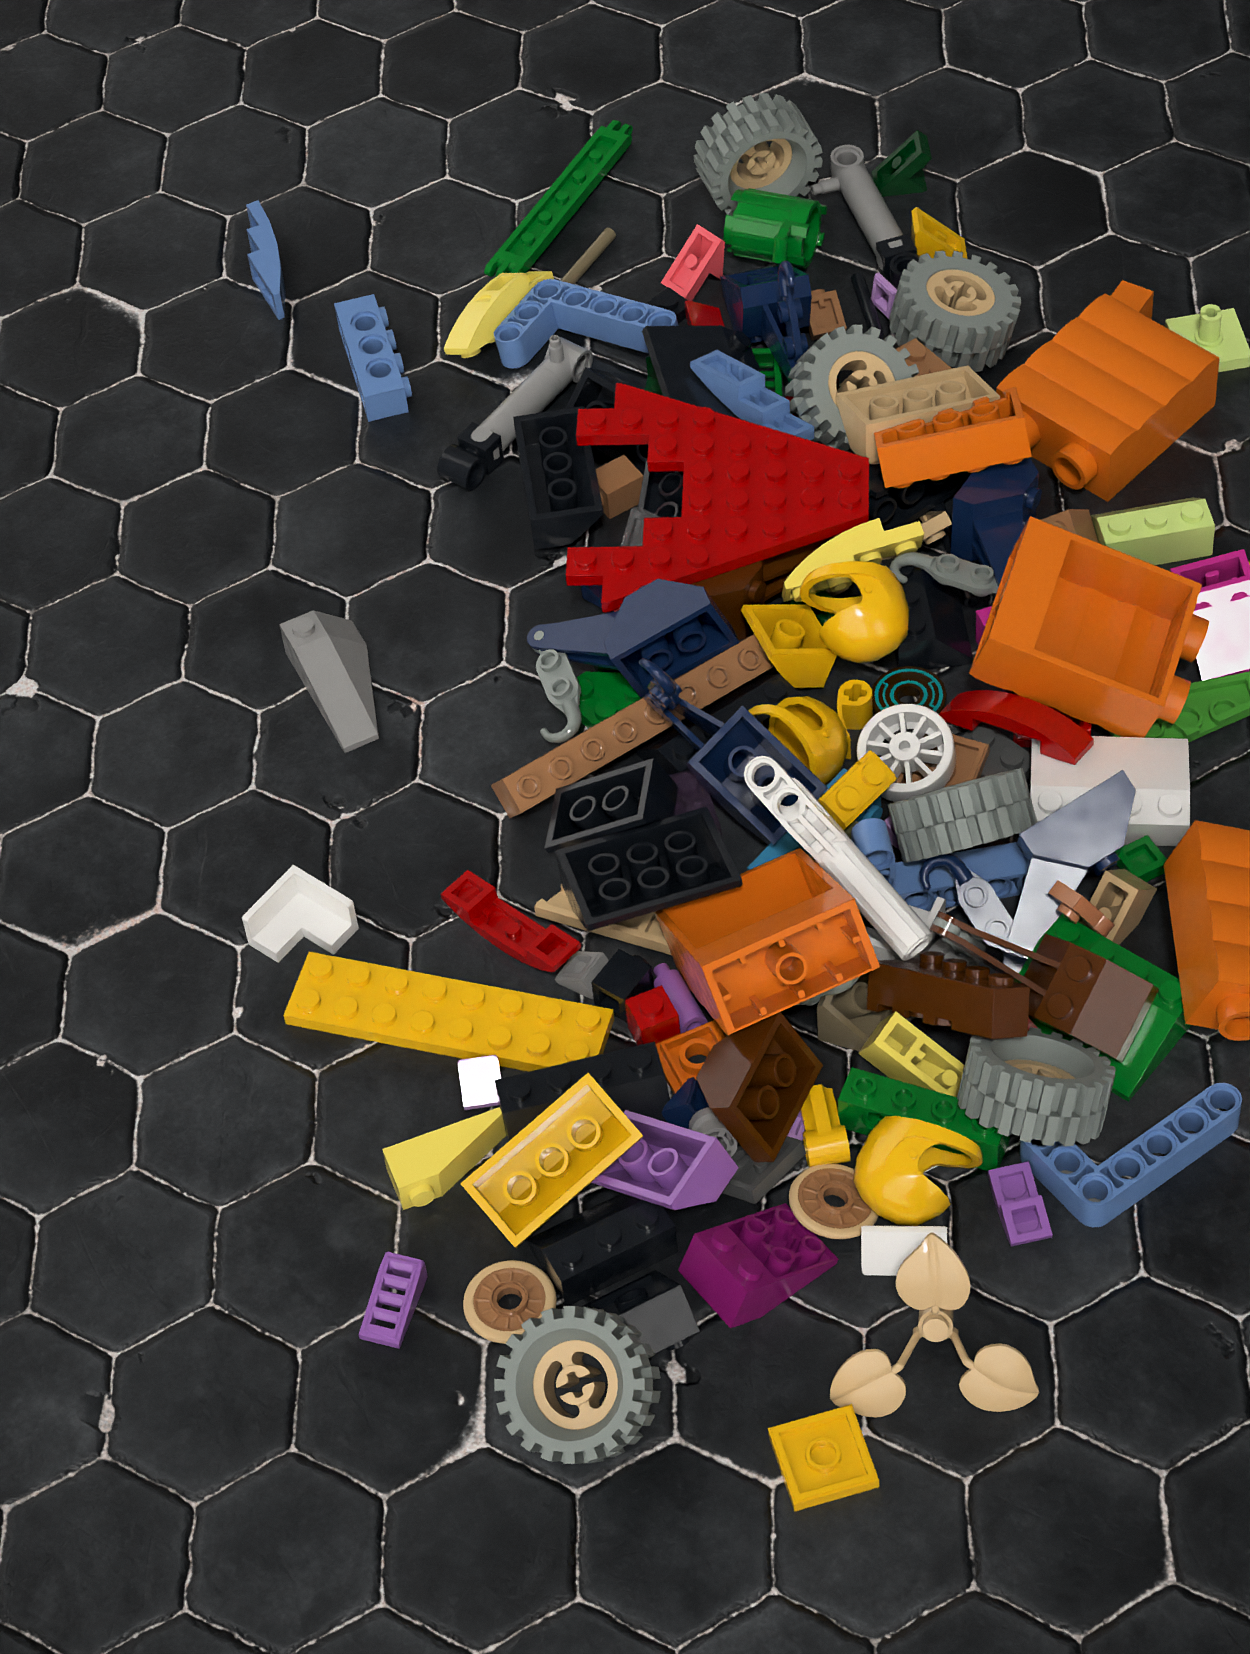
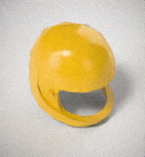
[800,561,909,663]
[748,696,848,785]
[853,1116,983,1226]

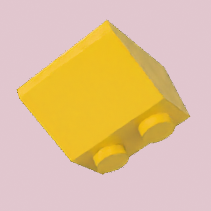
[741,604,837,689]

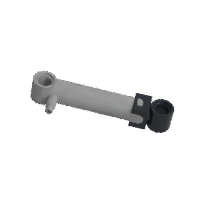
[811,145,920,289]
[437,335,593,491]

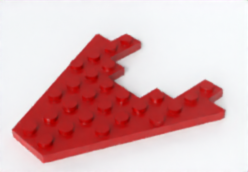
[566,383,869,612]

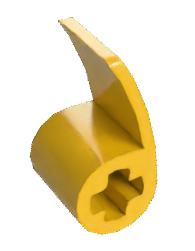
[837,679,873,759]

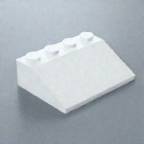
[1030,736,1190,846]

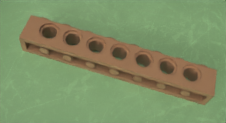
[491,634,773,818]

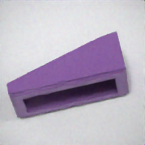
[358,1252,428,1349]

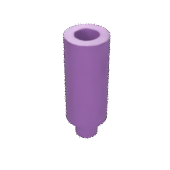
[653,963,707,1033]

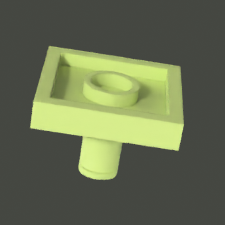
[1165,304,1250,372]

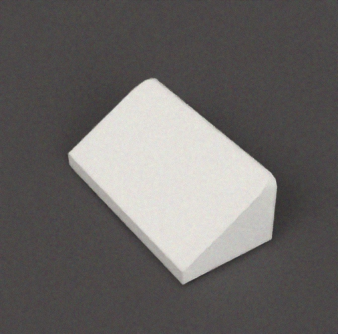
[861,1226,947,1276]

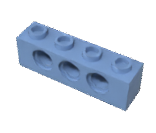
[334,294,412,422]

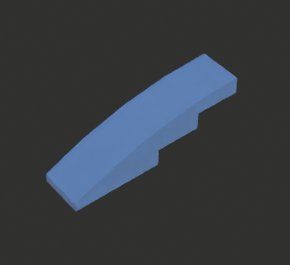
[246,200,286,320]
[690,350,814,440]

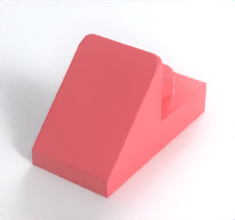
[661,224,725,301]

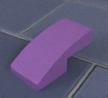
[987,1161,1053,1247]

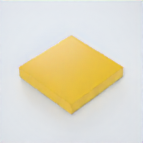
[768,1404,879,1512]

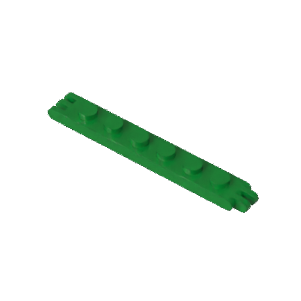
[484,120,633,277]

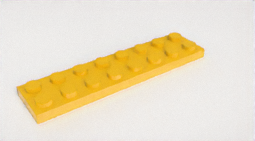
[283,952,615,1072]

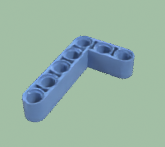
[494,279,679,369]
[851,818,1030,917]
[1019,1083,1242,1228]

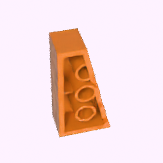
[874,387,1032,488]

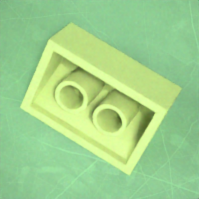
[1091,497,1215,565]

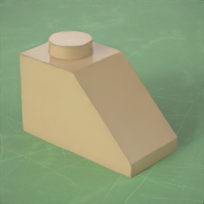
[1079,869,1157,945]

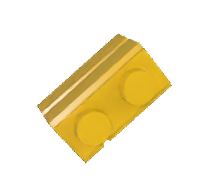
[818,750,897,830]

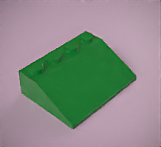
[1019,914,1191,1102]

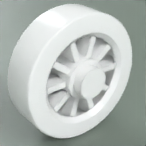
[857,704,956,802]

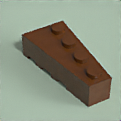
[867,951,1030,1039]

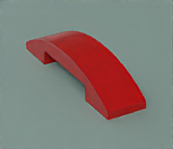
[939,690,1094,765]
[441,870,581,972]

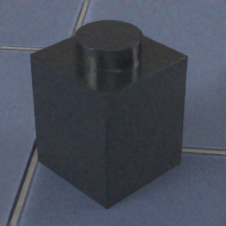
[591,949,654,1023]

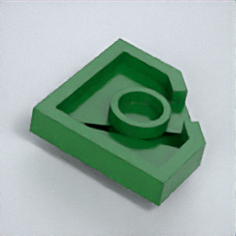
[577,671,644,729]

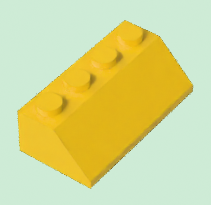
[460,1073,644,1248]

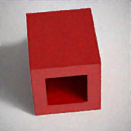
[625,985,680,1045]

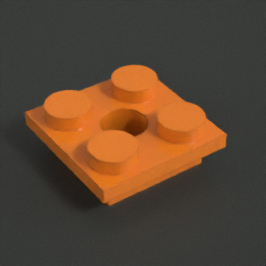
[655,1020,726,1094]

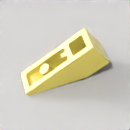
[858,1011,965,1097]
[382,1107,506,1210]

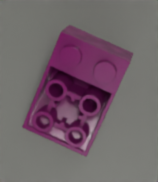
[678,1203,839,1328]

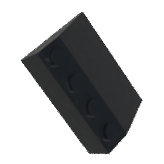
[642,325,767,419]
[555,806,743,931]

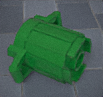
[723,188,827,269]

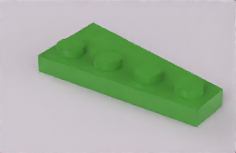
[1109,671,1250,743]

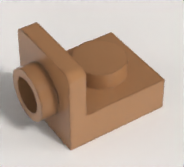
[808,289,847,340]

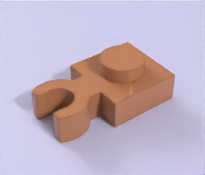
[1048,880,1115,937]

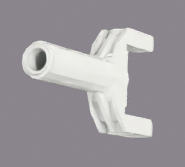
[744,756,934,961]

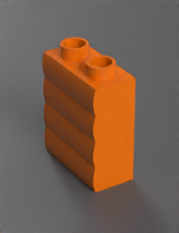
[996,293,1220,502]
[969,516,1210,738]
[1164,820,1250,1041]
[655,848,880,1035]

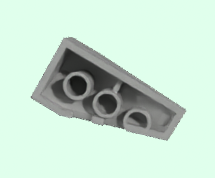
[279,610,379,753]

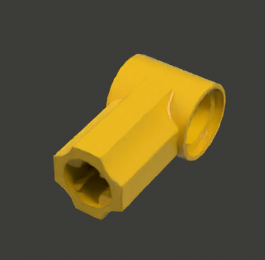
[800,1084,851,1168]

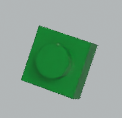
[1117,835,1167,882]

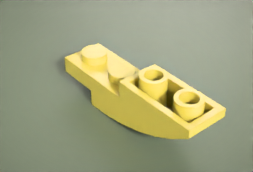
[444,271,554,358]
[782,518,924,602]

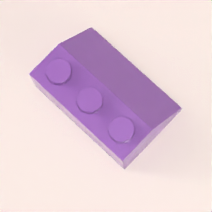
[591,1110,739,1210]

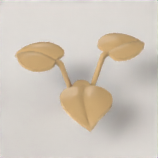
[830,1232,1039,1418]

